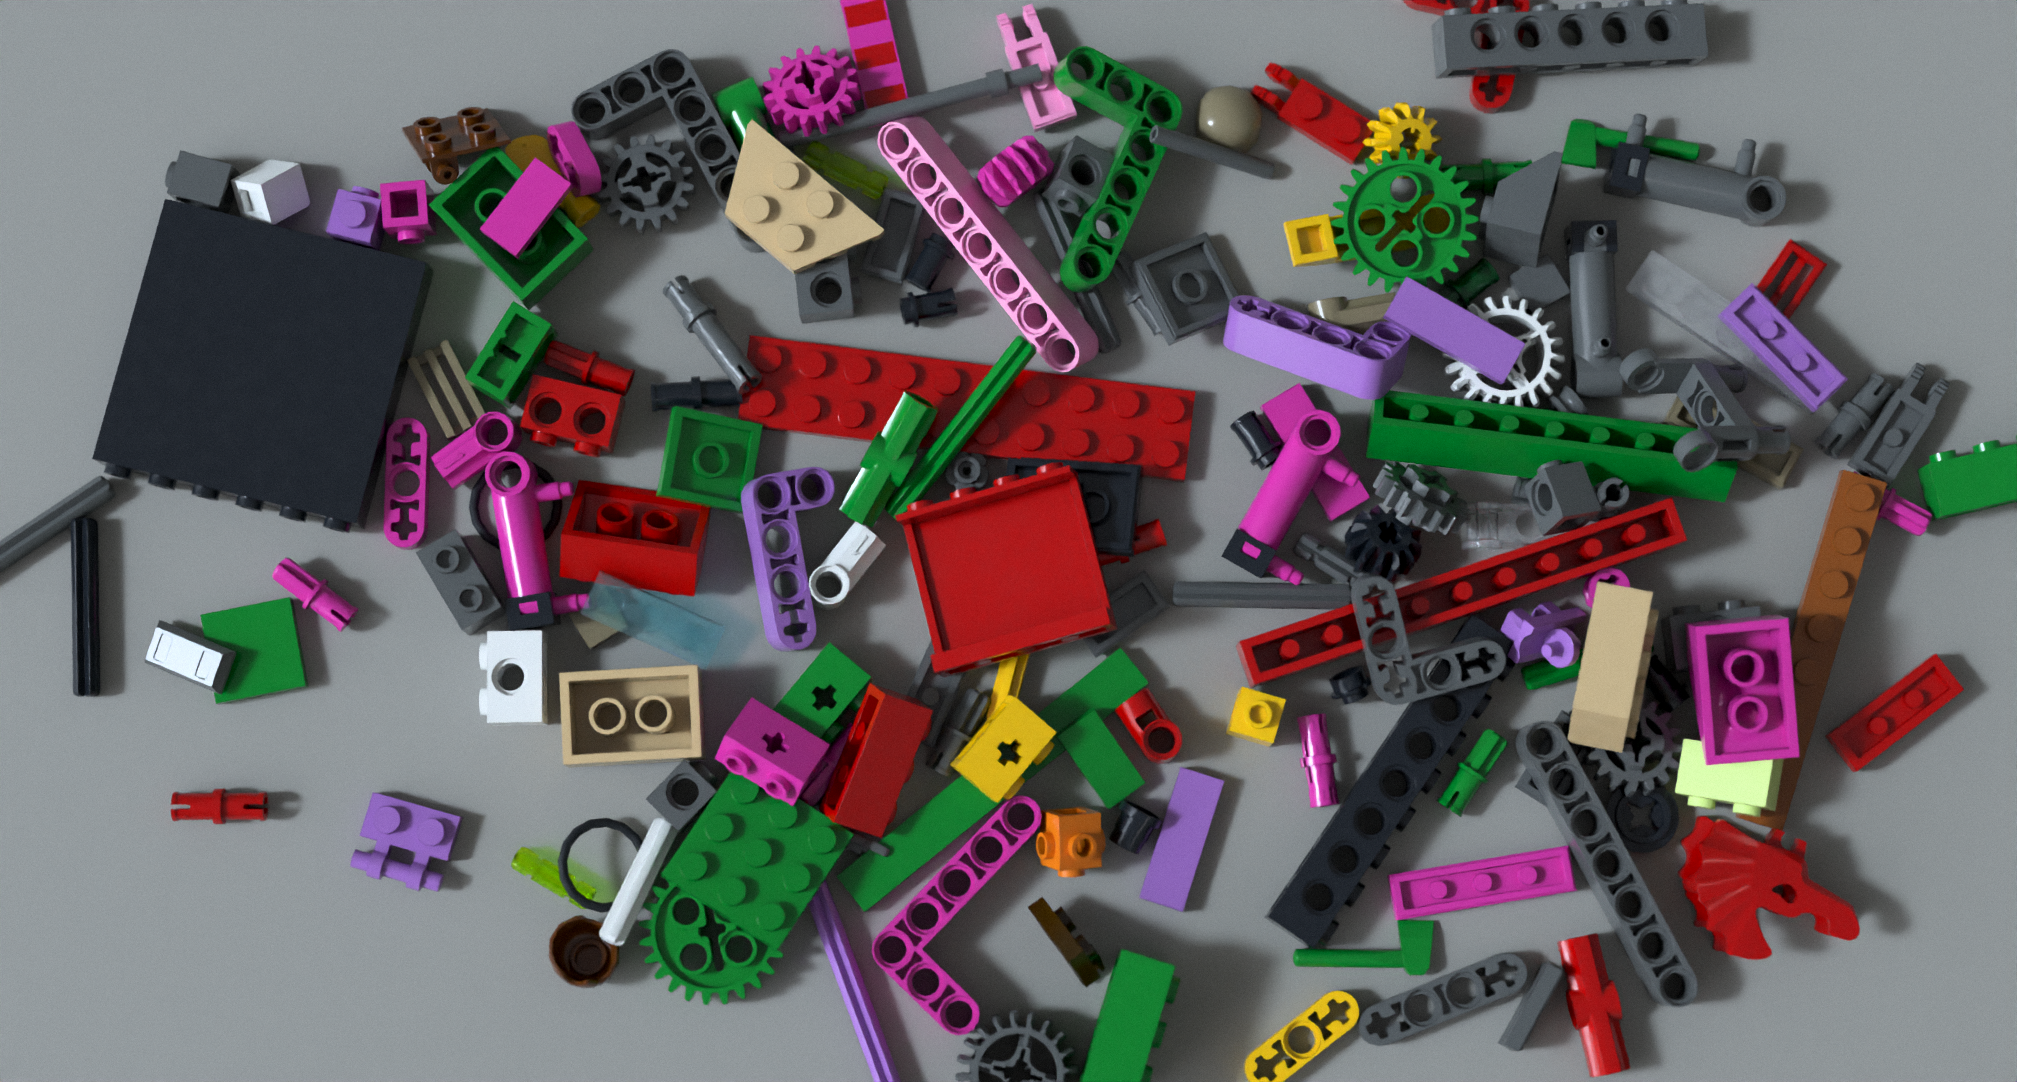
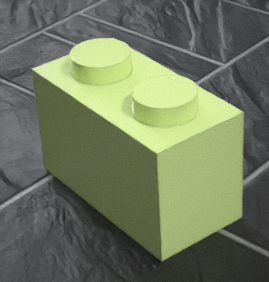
[1675,739,1784,817]

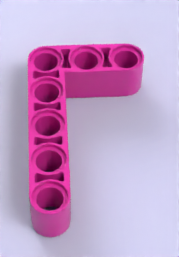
[872,796,1042,1035]

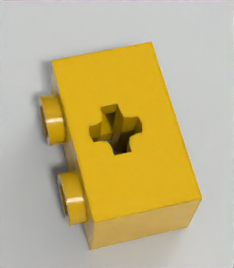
[950,695,1057,803]

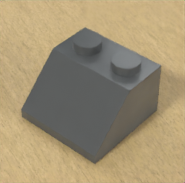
[1478,151,1563,268]

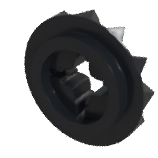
[1605,783,1679,853]

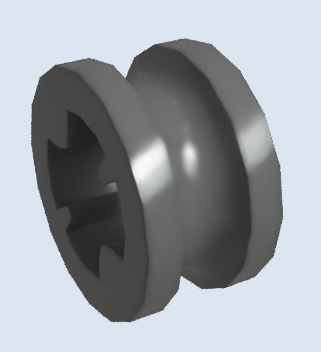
[1546,385,1589,415]

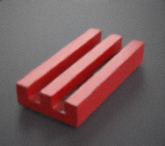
[1756,239,1827,319]

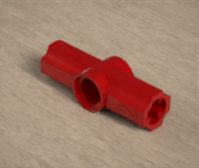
[1557,933,1631,1077]

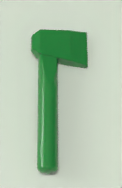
[1562,118,1700,169]
[1293,920,1434,976]

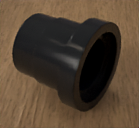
[1109,799,1163,854]

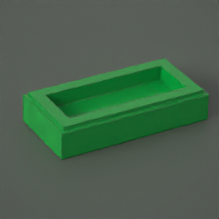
[1055,708,1145,809]

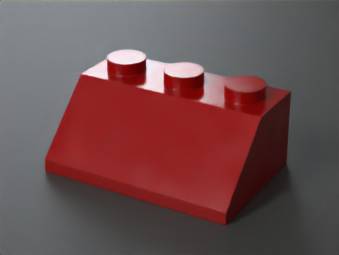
[560,480,712,597]

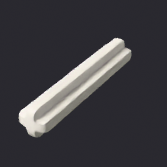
[599,817,678,946]

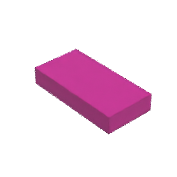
[480,157,573,258]

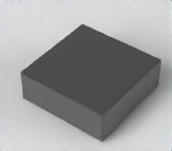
[1507,254,1571,315]

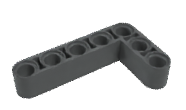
[571,49,766,253]

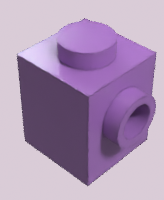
[326,186,385,251]

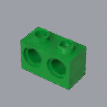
[465,301,558,410]

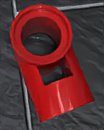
[1115,687,1182,764]

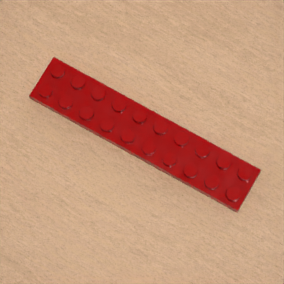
[738,335,1196,482]

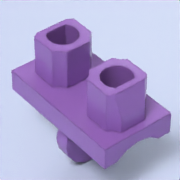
[1500,601,1587,668]

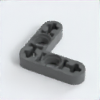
[1351,573,1506,705]

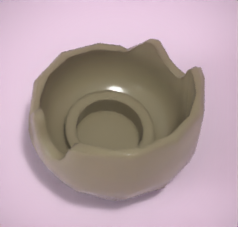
[1195,85,1262,154]

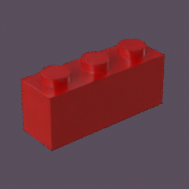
[819,683,933,838]

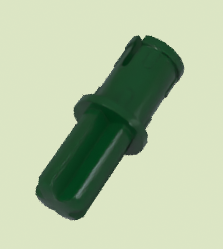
[1438,258,1500,310]

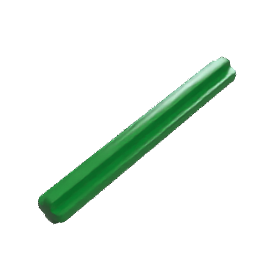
[885,335,1037,519]

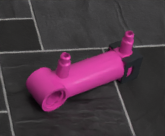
[1221,410,1360,586]
[485,451,592,631]

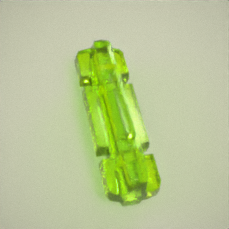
[803,141,889,199]
[511,847,597,909]

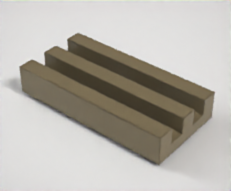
[407,339,486,441]

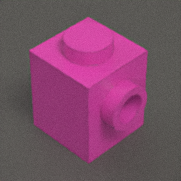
[380,180,437,244]

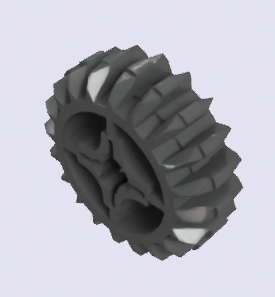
[955,1010,1080,1082]

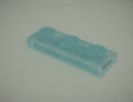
[580,571,725,670]

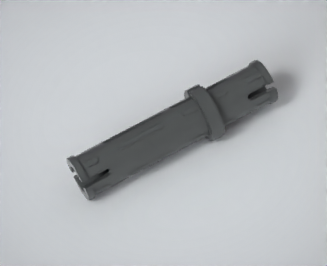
[663,275,763,394]

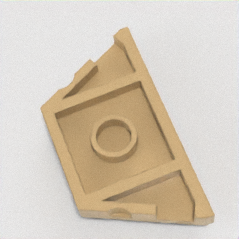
[725,120,885,274]

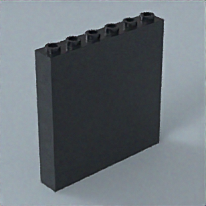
[92,199,434,533]

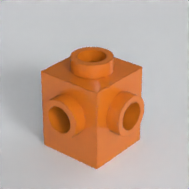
[1036,806,1106,877]

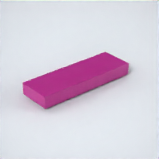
[1260,383,1370,522]

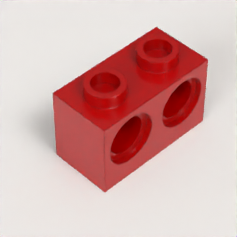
[520,374,626,458]

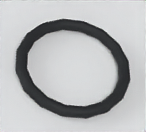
[469,462,563,549]
[558,818,643,913]

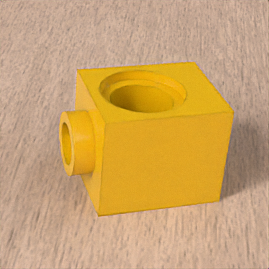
[1226,686,1286,747]

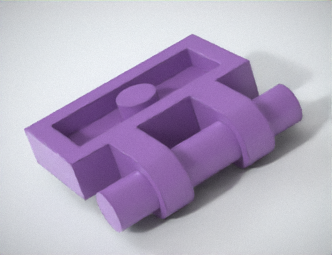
[350,792,463,892]

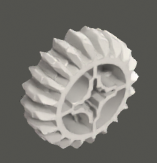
[1442,295,1565,408]

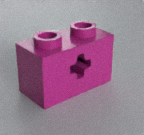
[715,697,830,806]

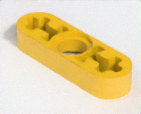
[1244,991,1359,1082]

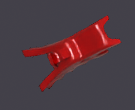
[1677,816,1860,960]

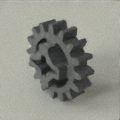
[598,135,695,234]
[1372,461,1470,536]
[1581,701,1682,797]

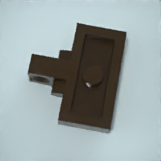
[1028,897,1105,988]

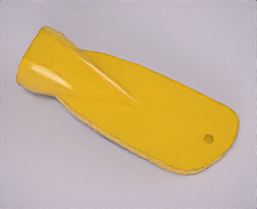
[505,135,601,228]

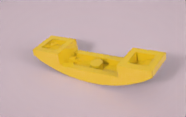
[1283,194,1450,267]

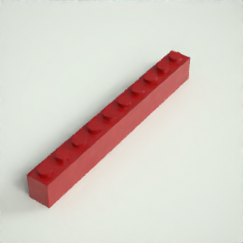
[1236,497,1687,689]

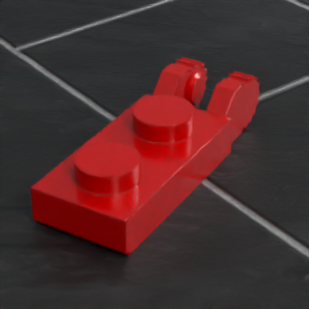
[1250,62,1373,165]

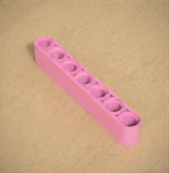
[877,115,1099,372]

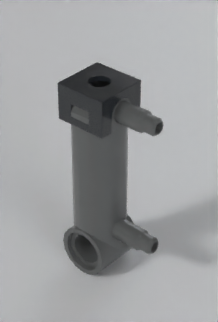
[1603,114,1786,227]
[1564,220,1623,398]

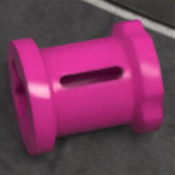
[1582,567,1630,609]

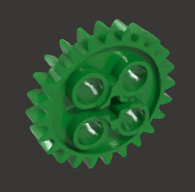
[1331,147,1479,293]
[639,880,789,1005]

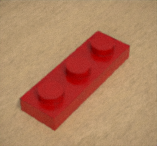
[1825,653,1964,772]

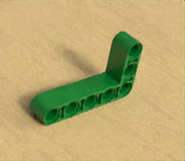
[1053,46,1183,293]

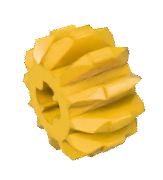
[1363,102,1442,179]

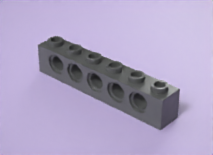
[1431,0,1708,79]

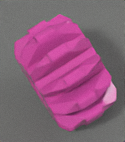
[977,135,1054,208]

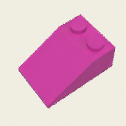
[1685,615,1800,765]

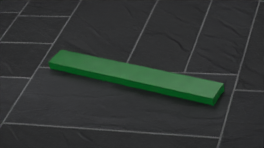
[836,648,1149,912]

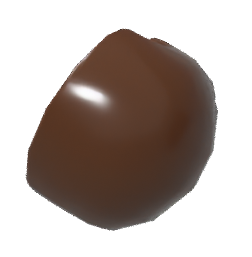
[549,915,620,988]

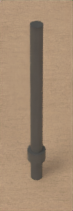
[779,64,1043,149]

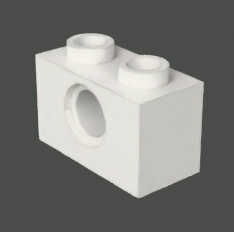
[479,630,548,726]

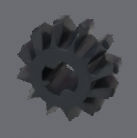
[1344,504,1422,583]

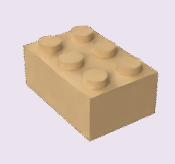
[1567,582,1659,753]
[559,665,706,768]

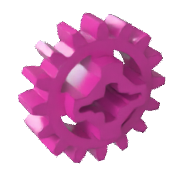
[763,46,861,137]

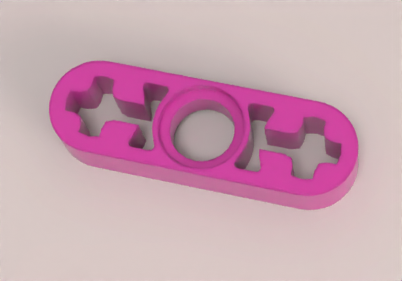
[383,417,431,550]

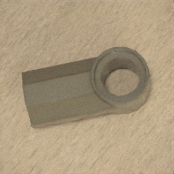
[1307,292,1395,335]

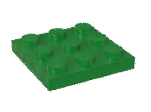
[661,772,854,952]

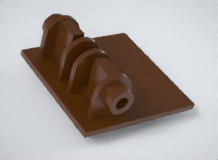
[401,107,511,185]

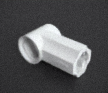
[809,521,886,610]

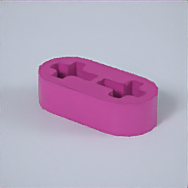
[547,121,602,198]

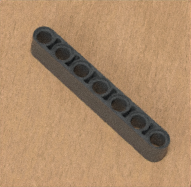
[1515,721,1699,1007]

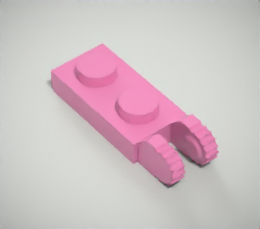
[996,4,1077,133]

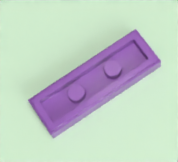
[1383,277,1525,385]
[1717,283,1848,412]
[1139,767,1224,912]

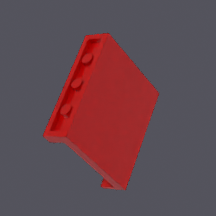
[895,462,1118,677]

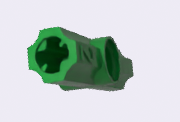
[839,390,939,528]

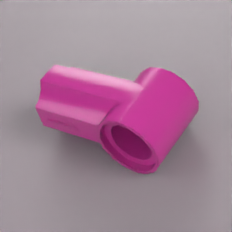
[430,411,522,490]

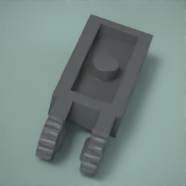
[1847,362,1950,489]

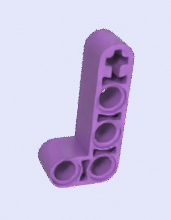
[1223,295,1411,400]
[741,467,835,652]

